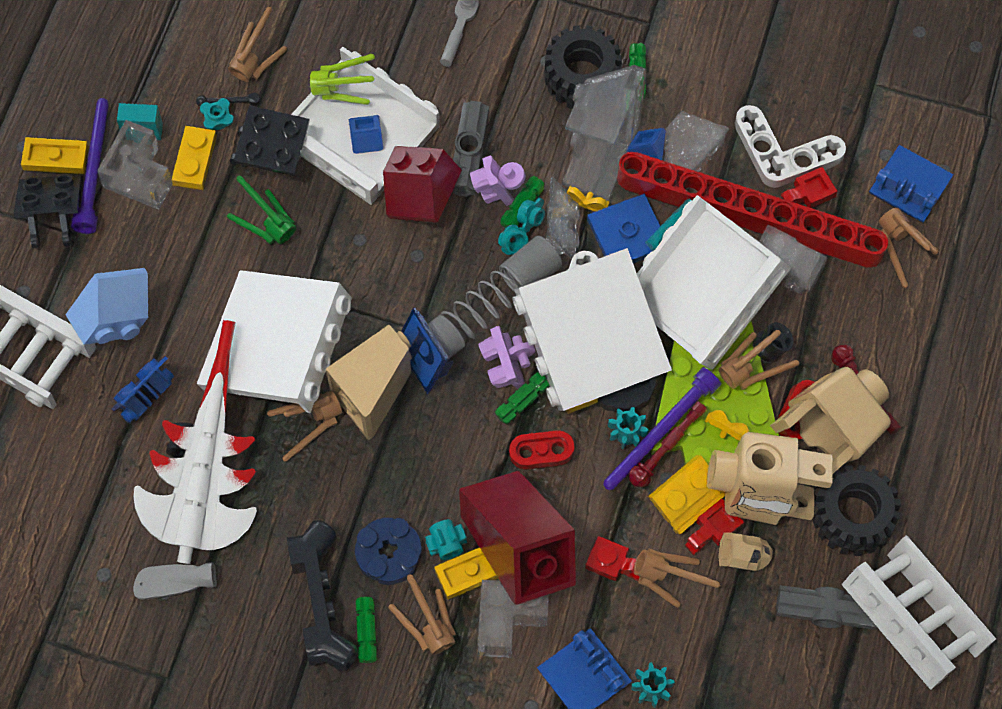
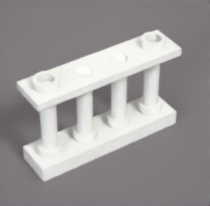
[0,285,96,409]
[841,535,996,690]

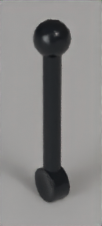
[196,92,260,107]

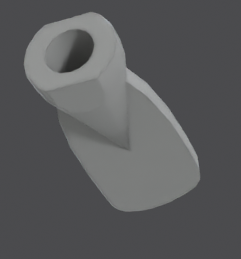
[133,563,217,600]

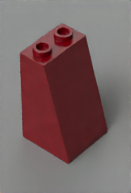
[459,471,576,605]

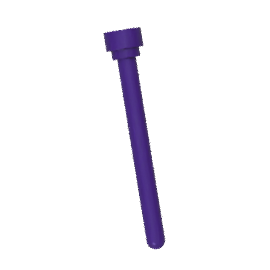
[71,98,109,234]
[603,367,721,490]

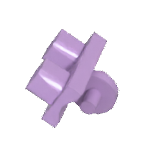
[470,155,526,206]
[478,326,535,389]

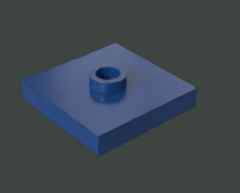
[587,193,660,264]

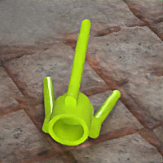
[310,54,375,105]

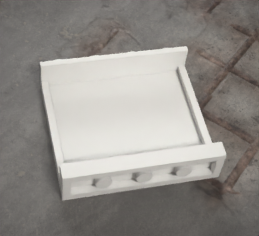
[291,47,440,205]
[637,195,792,370]
[512,248,672,411]
[197,270,352,413]

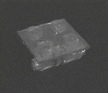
[662,111,729,172]
[546,177,580,259]

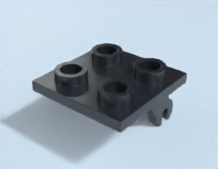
[229,105,310,176]
[14,173,82,249]

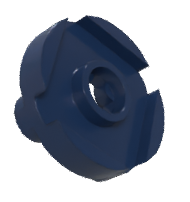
[355,518,422,585]

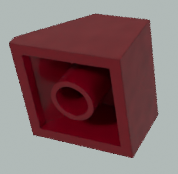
[383,146,462,223]

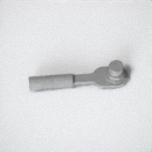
[440,0,479,67]

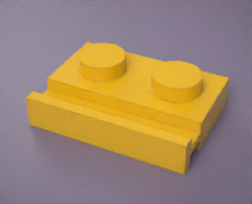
[648,455,725,534]

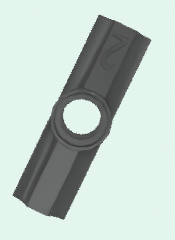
[452,101,489,197]
[776,585,878,630]

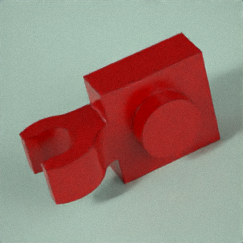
[781,167,838,208]
[685,498,744,555]
[585,536,640,581]

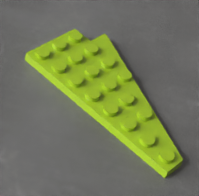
[650,321,779,465]

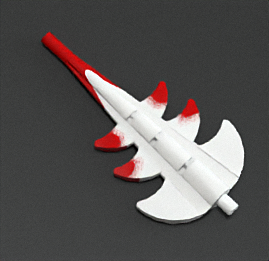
[133,320,257,564]

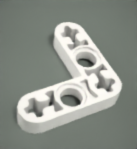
[735,105,846,188]

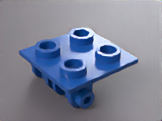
[869,145,954,223]
[112,356,174,423]
[537,628,632,709]

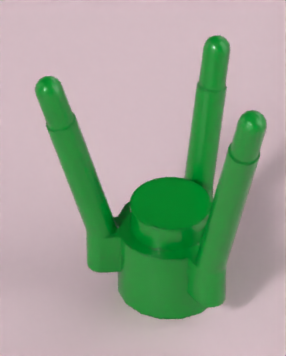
[227,176,297,245]

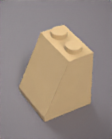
[326,325,412,440]

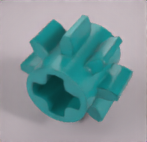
[608,407,648,449]
[425,519,467,560]
[631,662,674,708]

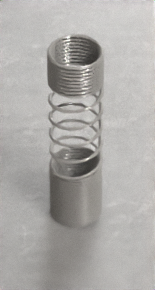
[418,236,562,363]

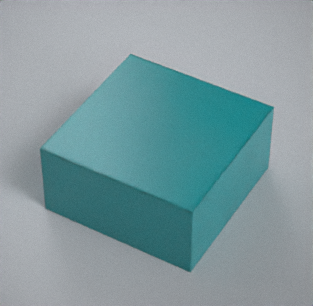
[117,103,163,140]

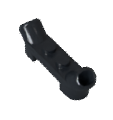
[287,520,358,672]

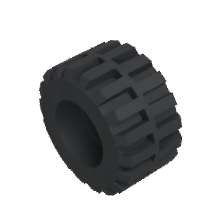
[544,25,622,110]
[813,465,901,556]

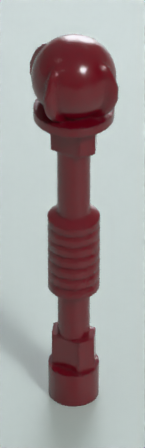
[831,345,901,435]
[629,401,707,487]

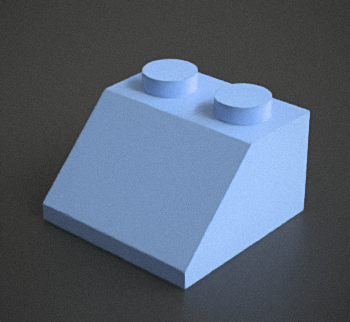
[65,268,148,345]

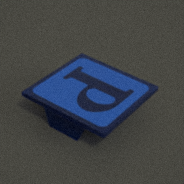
[401,307,454,393]

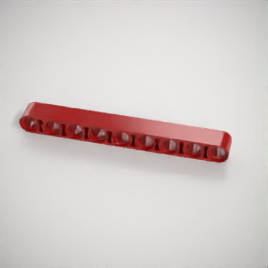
[617,152,888,268]

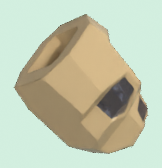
[718,532,773,571]

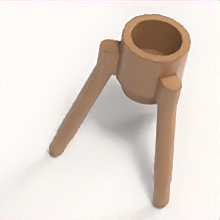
[228,7,287,82]
[879,208,938,288]
[719,330,799,390]
[267,390,342,462]
[634,548,720,608]
[389,575,456,655]

